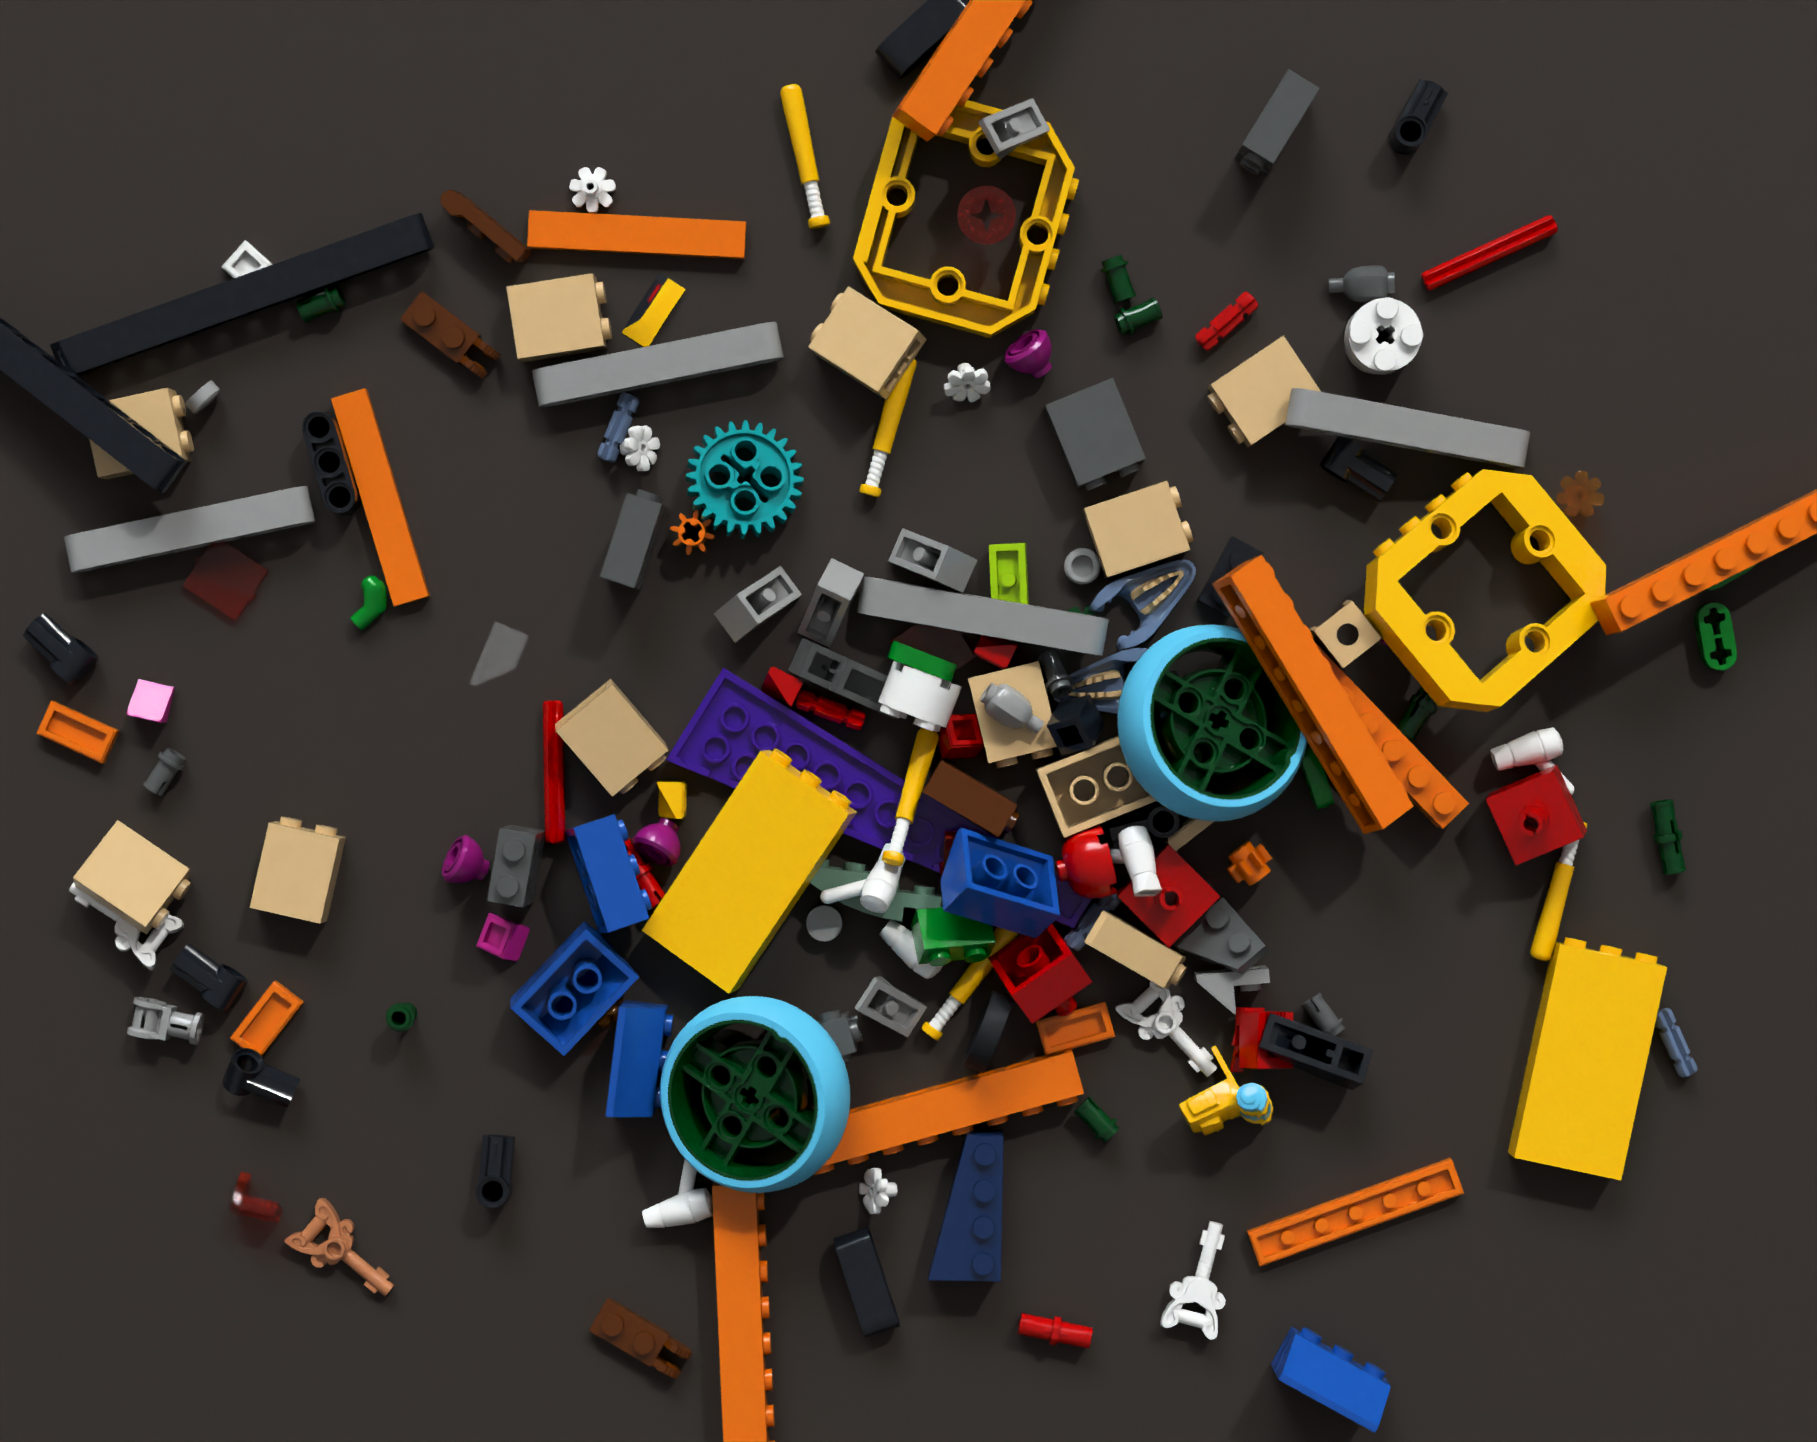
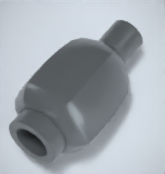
[1329,265,1395,302]

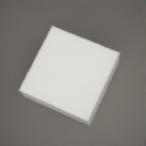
[222,240,273,278]

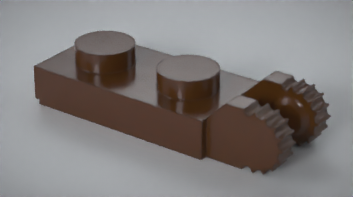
[440,189,532,263]
[400,291,501,379]
[588,1297,693,1379]

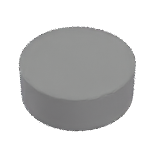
[185,380,220,414]
[1064,548,1101,585]
[806,904,843,942]

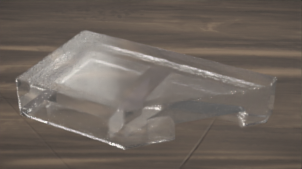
[470,622,530,686]

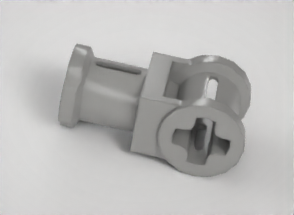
[127,997,204,1045]

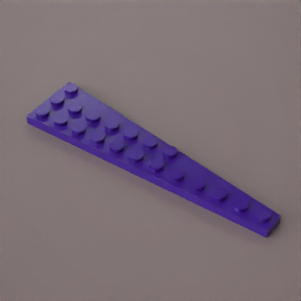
[666,668,1092,928]

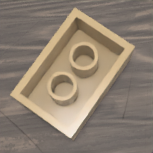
[1035,736,1156,838]

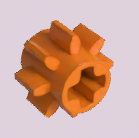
[670,510,716,555]
[1226,841,1272,886]

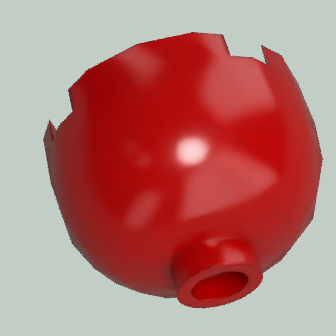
[1055,824,1117,899]

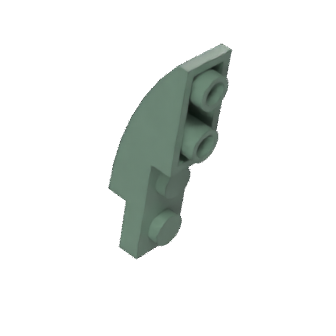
[810,859,942,921]

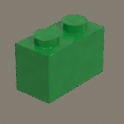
[911,907,995,966]

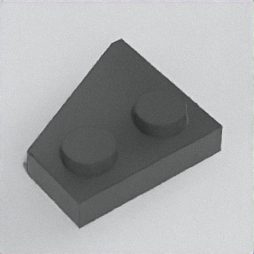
[1172,897,1269,974]

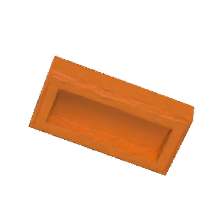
[36,701,120,764]
[230,980,304,1057]
[1036,1001,1115,1056]

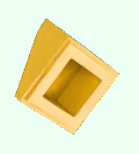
[656,781,687,819]

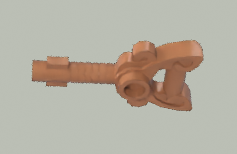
[284,1198,394,1296]

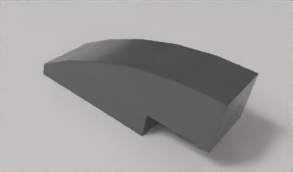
[788,638,895,718]

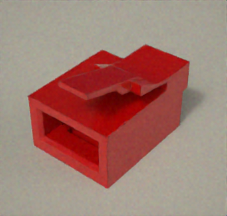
[1230,1007,1293,1072]

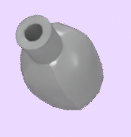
[980,683,1044,734]

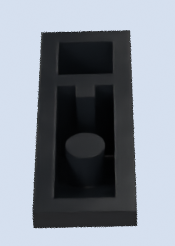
[1258,1013,1373,1090]

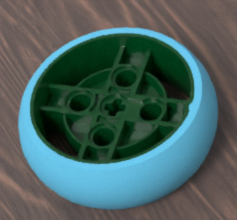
[1117,624,1307,821]
[660,996,850,1193]

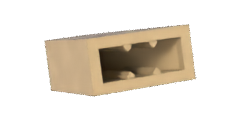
[1084,910,1187,989]

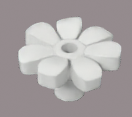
[569,167,616,213]
[944,363,991,402]
[620,425,660,471]
[859,1168,897,1214]

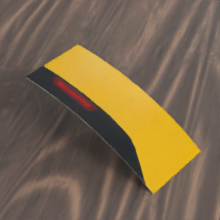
[622,273,686,347]

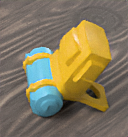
[1179,1045,1274,1135]

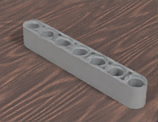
[532,322,784,407]
[1285,388,1530,469]
[64,486,315,573]
[857,576,1109,655]

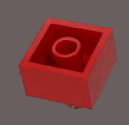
[1486,764,1587,865]
[1116,843,1221,948]
[988,924,1092,1024]

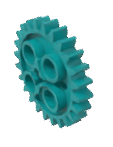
[685,420,804,539]

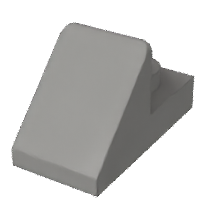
[978,98,1050,159]
[1193,965,1270,1015]
[855,976,927,1037]

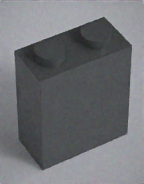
[1235,69,1320,175]
[1044,378,1146,491]
[600,489,668,590]
[487,824,545,907]

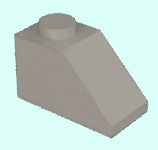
[888,528,977,593]
[797,558,864,648]
[714,566,802,643]

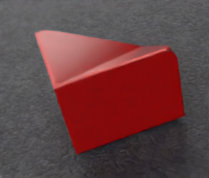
[973,635,1018,669]
[762,666,804,707]
[937,714,984,759]

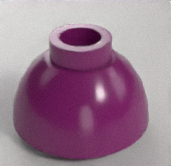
[1004,329,1052,378]
[632,818,681,866]
[442,835,490,884]

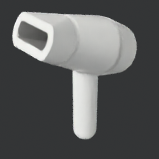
[1490,727,1574,795]
[1110,826,1162,896]
[820,843,905,913]
[879,920,943,979]
[642,1159,713,1228]

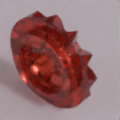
[957,186,1016,246]

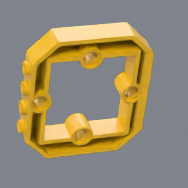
[853,100,1079,338]
[1364,469,1606,712]

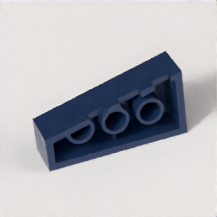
[928,1130,1003,1282]

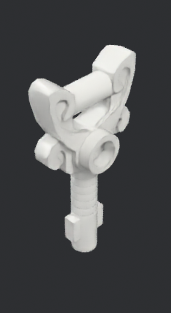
[69,882,185,971]
[1115,980,1217,1077]
[1160,1221,1226,1340]

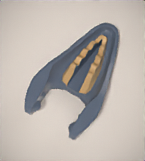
[1088,559,1196,650]
[1053,648,1148,714]

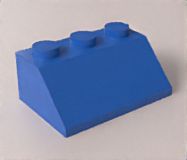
[565,814,652,933]
[940,828,1060,938]
[510,920,639,1056]
[605,1000,674,1117]
[1271,1327,1391,1433]

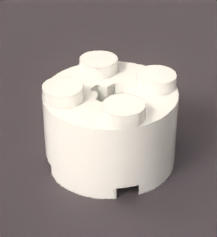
[1344,297,1423,375]
[878,661,962,732]

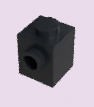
[1046,694,1105,755]

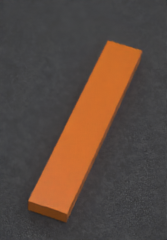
[527,210,747,259]
[331,388,430,607]
[1247,1158,1464,1267]

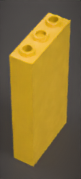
[642,748,857,994]
[1508,937,1667,1181]

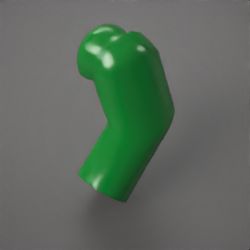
[350,575,387,631]

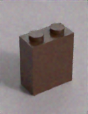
[923,759,1019,837]

